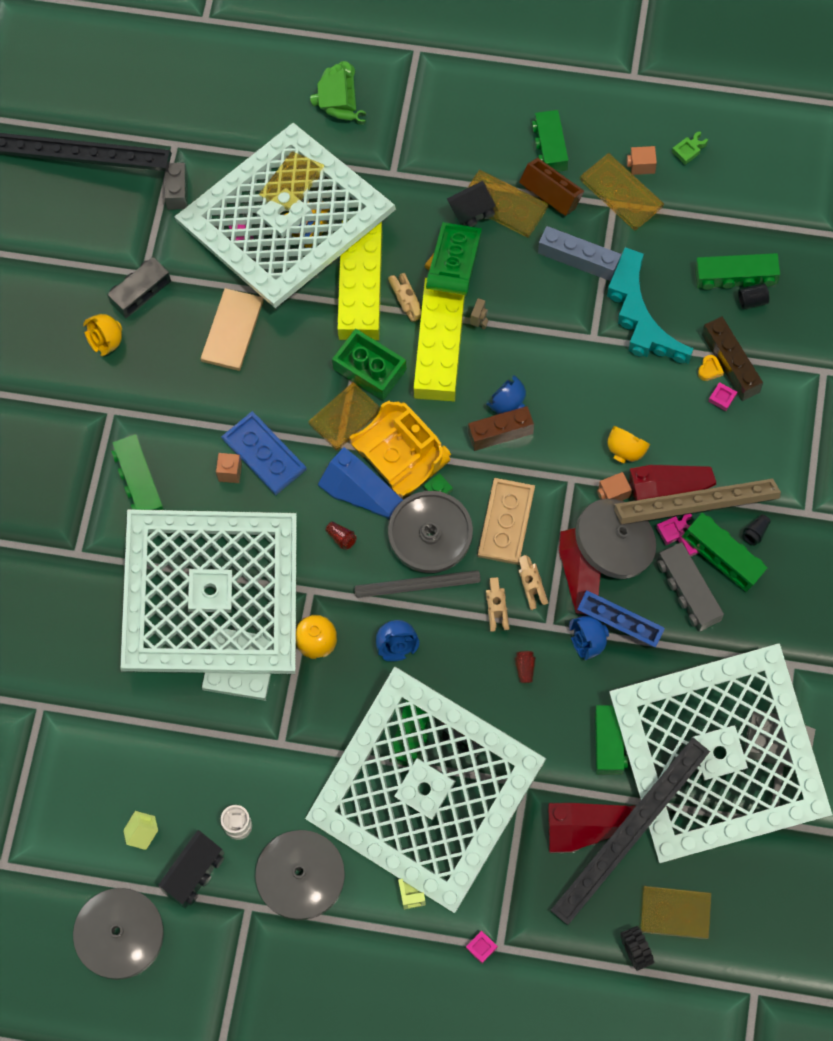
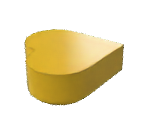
[698,355,724,381]

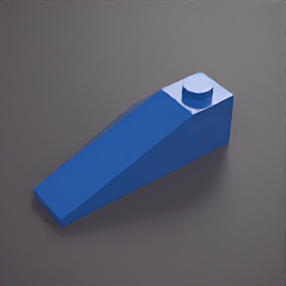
[318,447,403,519]

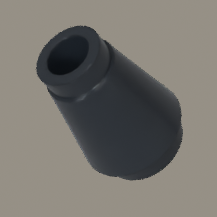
[742,514,771,545]

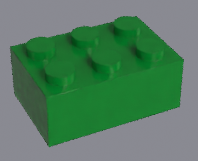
[332,328,407,401]

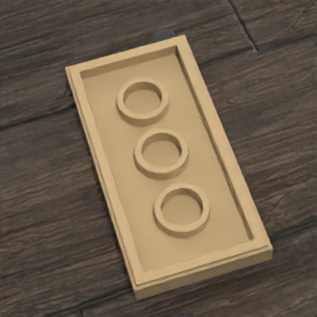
[201,288,264,371]
[478,478,535,565]

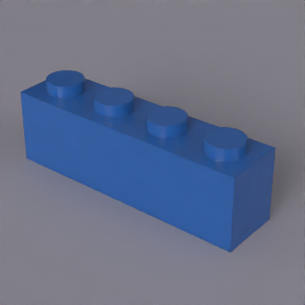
[577,590,665,648]

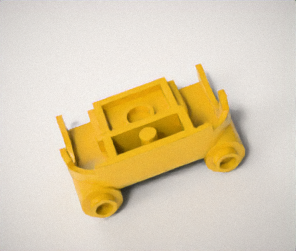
[349,400,451,500]

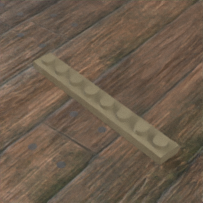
[614,479,781,524]

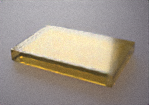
[259,151,324,211]
[308,382,380,451]
[641,886,711,939]

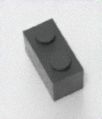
[165,163,188,210]

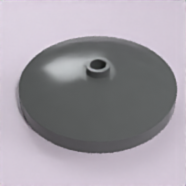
[388,491,473,573]
[575,499,656,579]
[256,830,345,920]
[73,888,164,980]

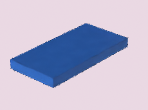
[221,411,307,496]

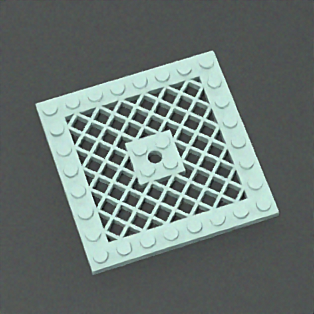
[175,123,396,308]
[121,510,296,674]
[609,643,832,863]
[305,667,547,913]

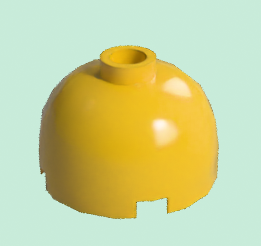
[83,314,122,356]
[608,426,651,464]
[296,615,337,659]

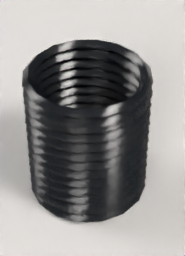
[738,283,770,310]

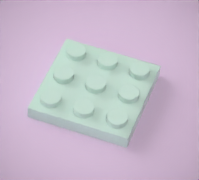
[202,629,274,701]

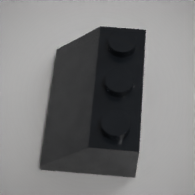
[158,830,224,909]

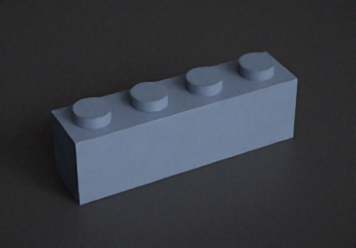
[538,226,621,281]

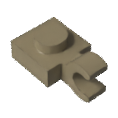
[471,298,488,329]

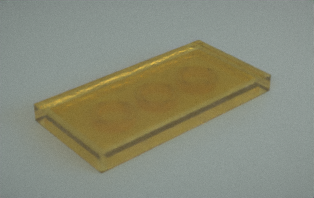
[580,153,664,230]
[468,169,548,238]

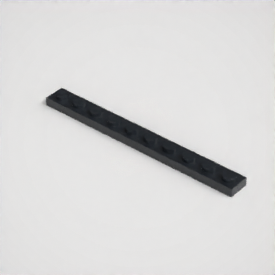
[0,133,172,171]
[551,738,711,925]

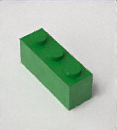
[532,110,568,172]
[389,700,435,767]
[595,705,628,775]

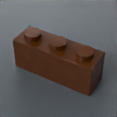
[519,158,584,216]
[468,406,534,451]

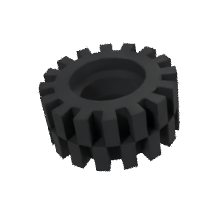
[620,926,655,971]

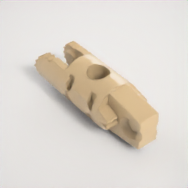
[388,273,421,322]
[519,555,548,610]
[486,577,509,631]

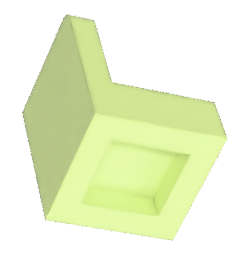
[124,811,158,850]
[398,878,426,910]

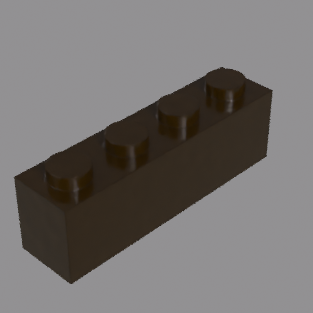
[702,316,763,401]

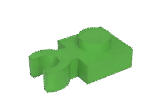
[672,131,708,165]

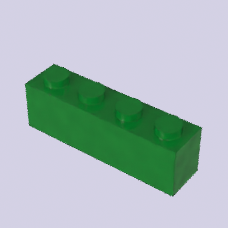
[695,253,780,290]
[111,434,164,510]
[681,512,768,592]

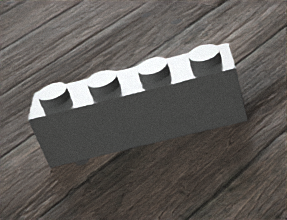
[657,542,724,632]

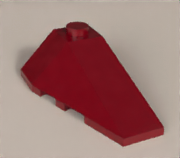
[630,465,717,501]
[559,528,601,615]
[548,803,636,853]

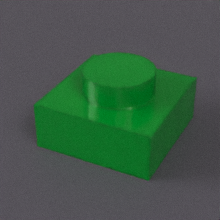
[423,473,453,494]

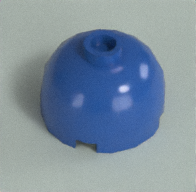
[486,375,526,414]
[569,616,609,660]
[375,620,420,662]

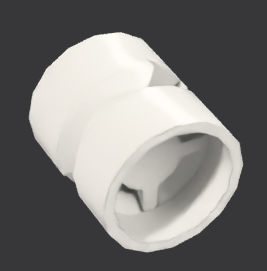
[221,805,252,840]

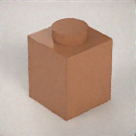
[627,146,657,175]
[216,453,242,483]
[597,472,631,501]

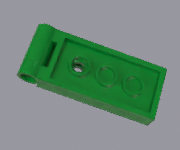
[426,222,482,296]

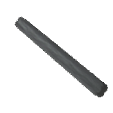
[355,570,481,598]

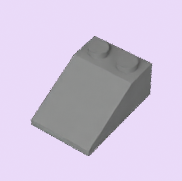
[743,710,816,768]

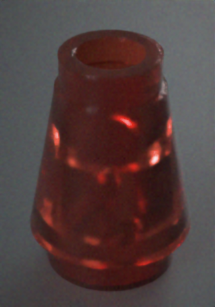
[325,521,357,550]
[514,651,536,683]

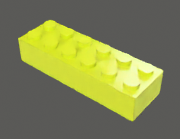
[338,221,382,340]
[414,278,465,402]

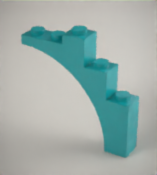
[607,247,694,364]

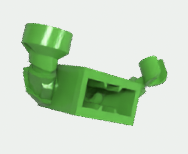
[310,61,366,125]

